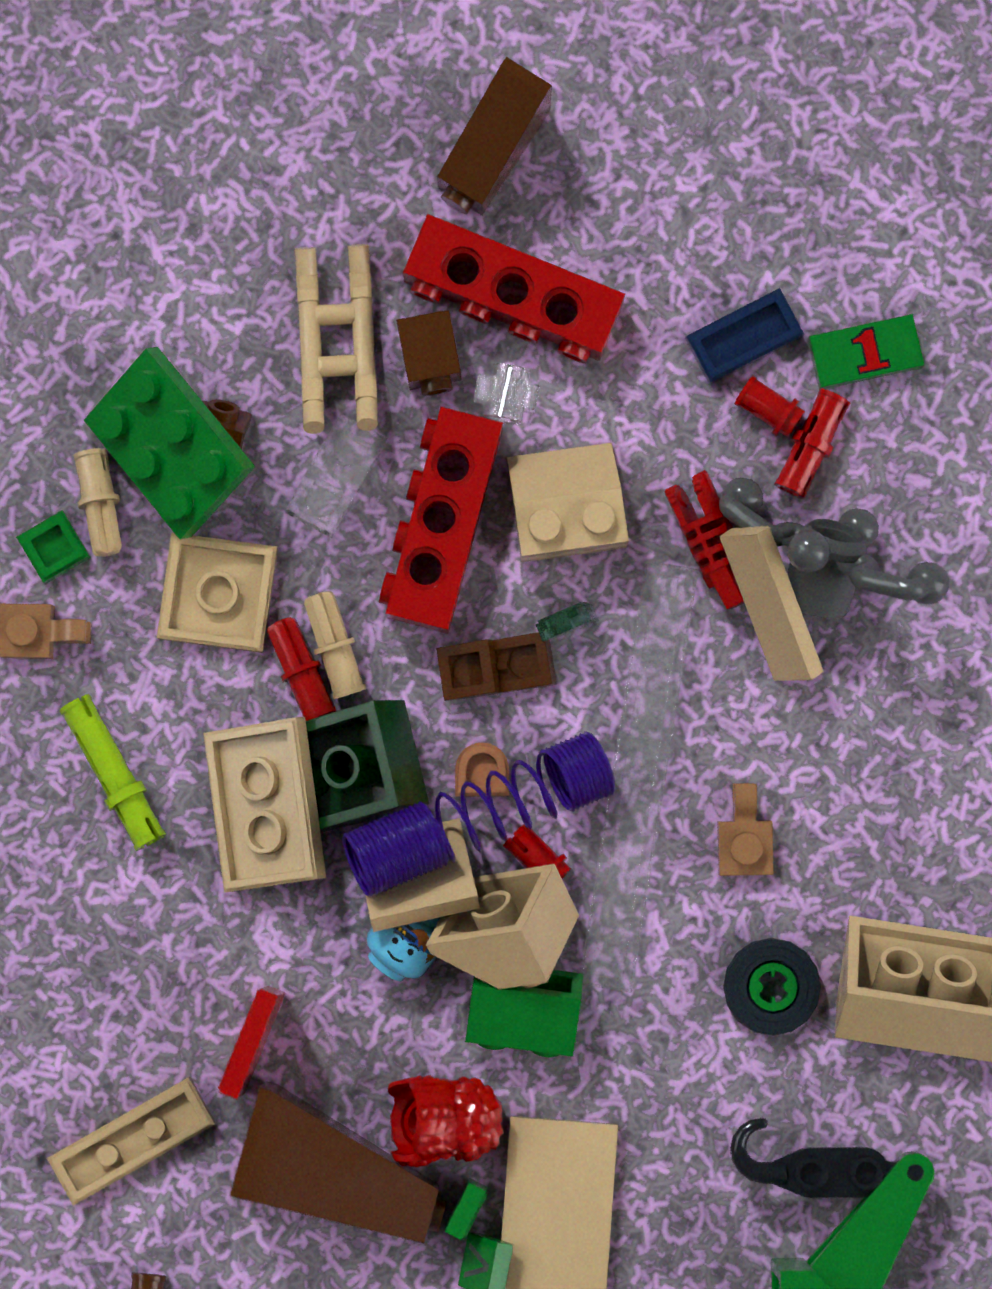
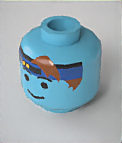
[367,917,440,982]

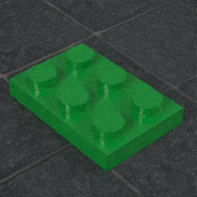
[84,347,256,540]

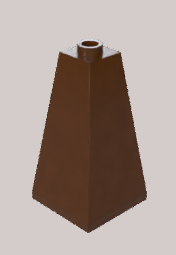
[230,1081,447,1243]

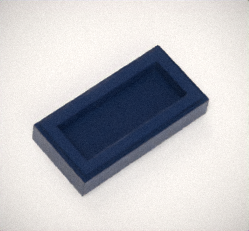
[685,288,804,385]

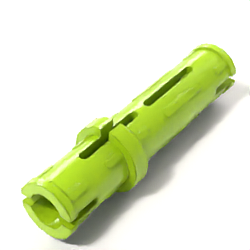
[59,694,167,851]

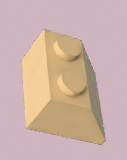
[507,443,629,563]
[426,864,579,989]

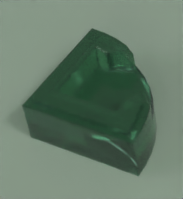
[535,602,599,642]

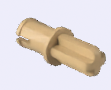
[73,448,122,557]
[304,591,366,700]

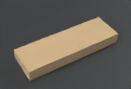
[719,526,824,681]
[47,1077,216,1206]

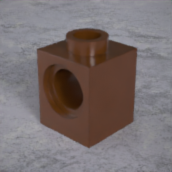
[396,310,462,396]

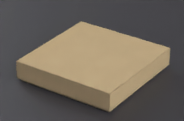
[157,533,278,653]
[365,818,480,932]

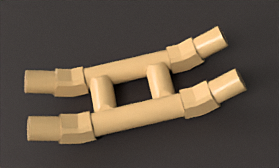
[295,244,378,434]

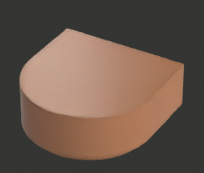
[455,743,509,797]

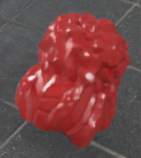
[388,1075,503,1168]

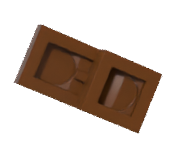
[436,631,557,701]

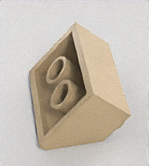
[835,916,992,1062]

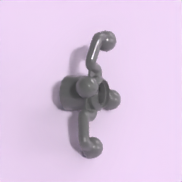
[719,477,949,619]

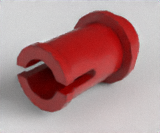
[734,375,806,438]
[502,824,571,879]

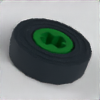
[723,938,821,1036]

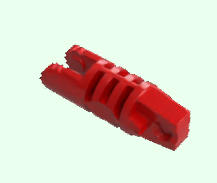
[664,470,744,609]

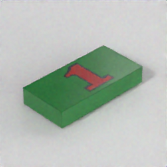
[807,314,924,390]

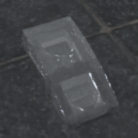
[285,414,387,538]

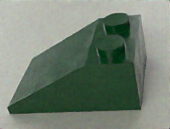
[306,700,429,833]

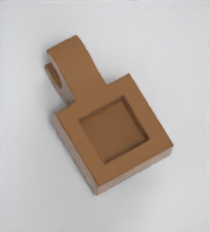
[0,603,92,659]
[717,783,774,876]

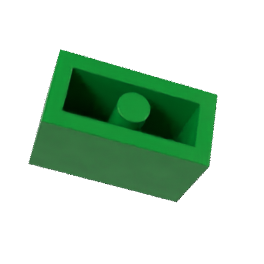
[465,970,583,1057]

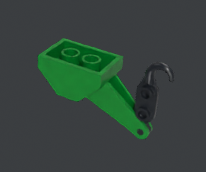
[730,1118,935,1289]

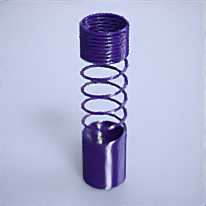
[342,731,615,898]

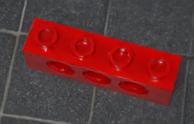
[403,214,625,364]
[379,407,503,634]

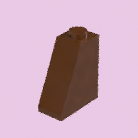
[437,57,552,215]

